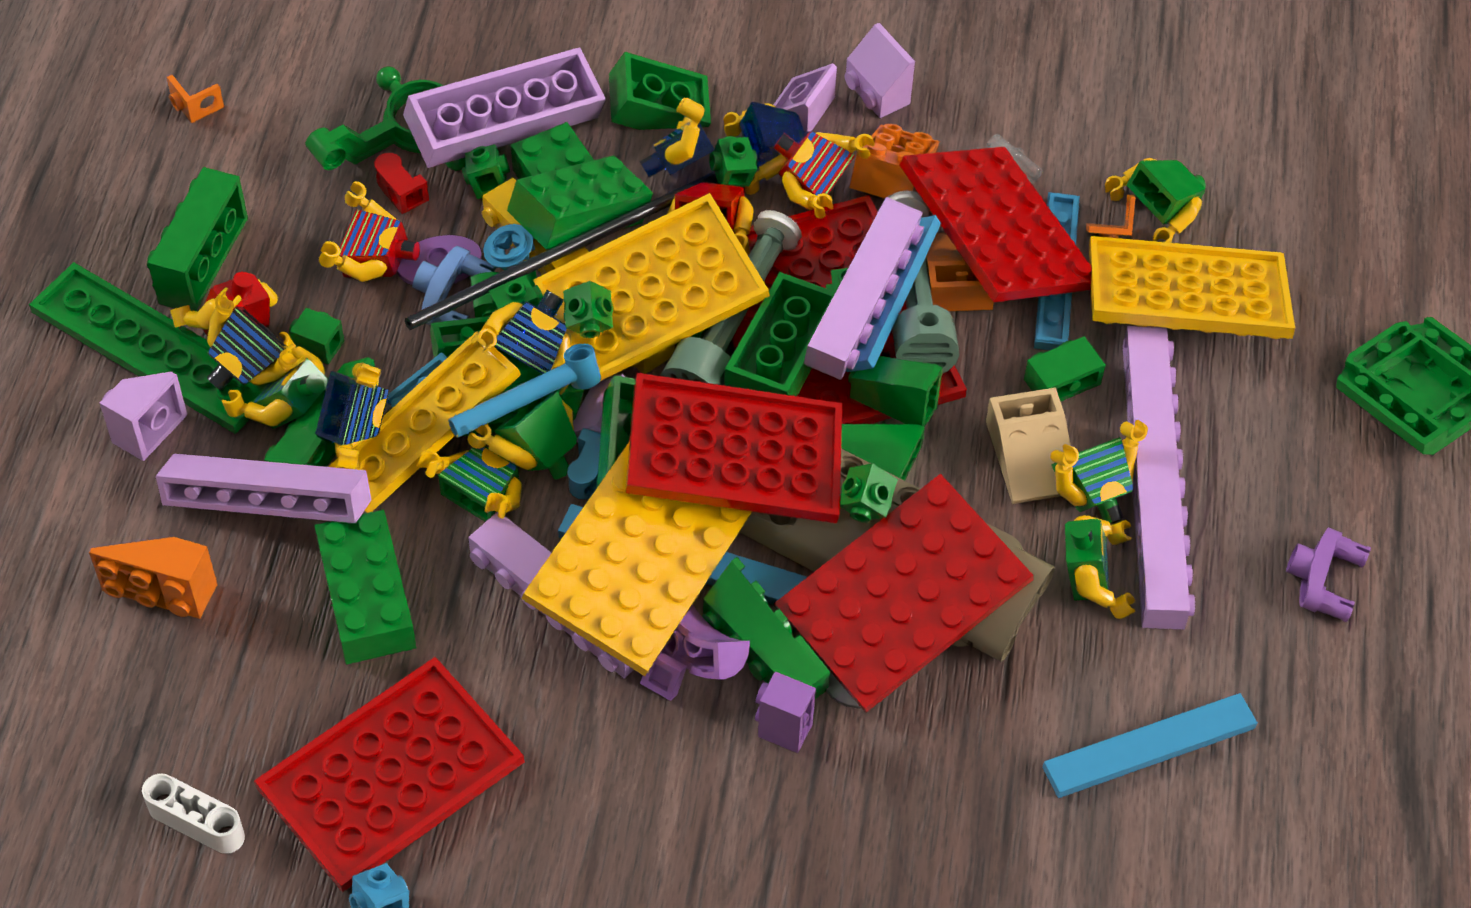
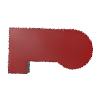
[374,153,429,214]

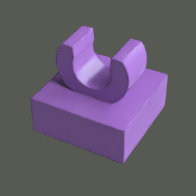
[640,652,687,701]

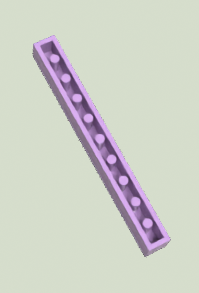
[1122,326,1195,629]

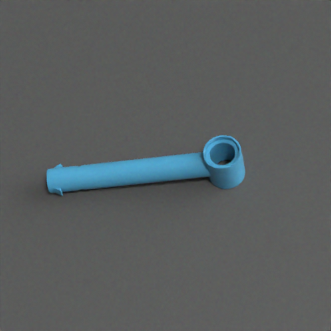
[448,344,601,438]

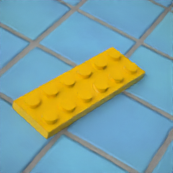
[328,331,521,513]

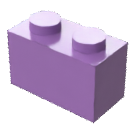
[755,671,816,753]

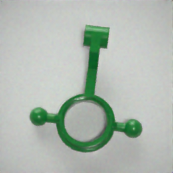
[305,66,466,171]

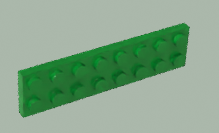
[29,262,268,434]

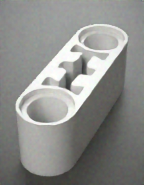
[142,774,245,853]

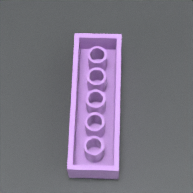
[403,47,606,168]

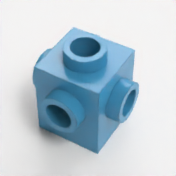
[349,863,409,908]

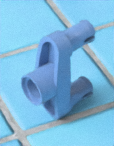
[412,246,495,326]

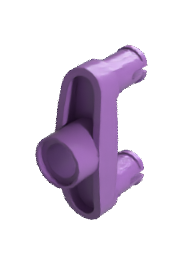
[1286,527,1371,622]

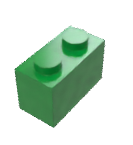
[1024,336,1106,402]

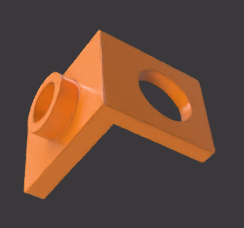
[166,75,224,123]
[1086,194,1136,238]

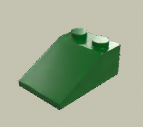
[609,52,711,130]

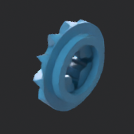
[483,224,535,271]

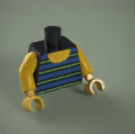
[207,287,306,391]

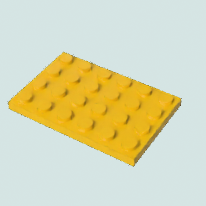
[533,193,770,381]
[1089,236,1295,339]
[521,441,752,676]

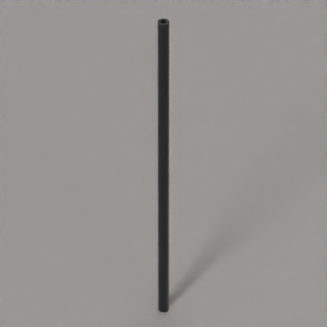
[405,171,718,330]

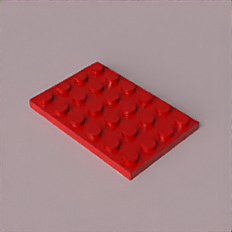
[899,147,1092,303]
[625,373,842,524]
[774,473,1034,713]
[254,657,525,893]

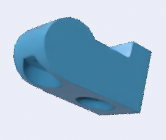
[567,428,601,500]

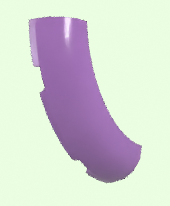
[661,604,750,679]

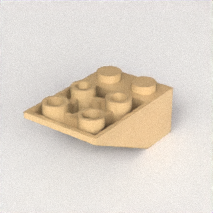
[986,387,1071,504]

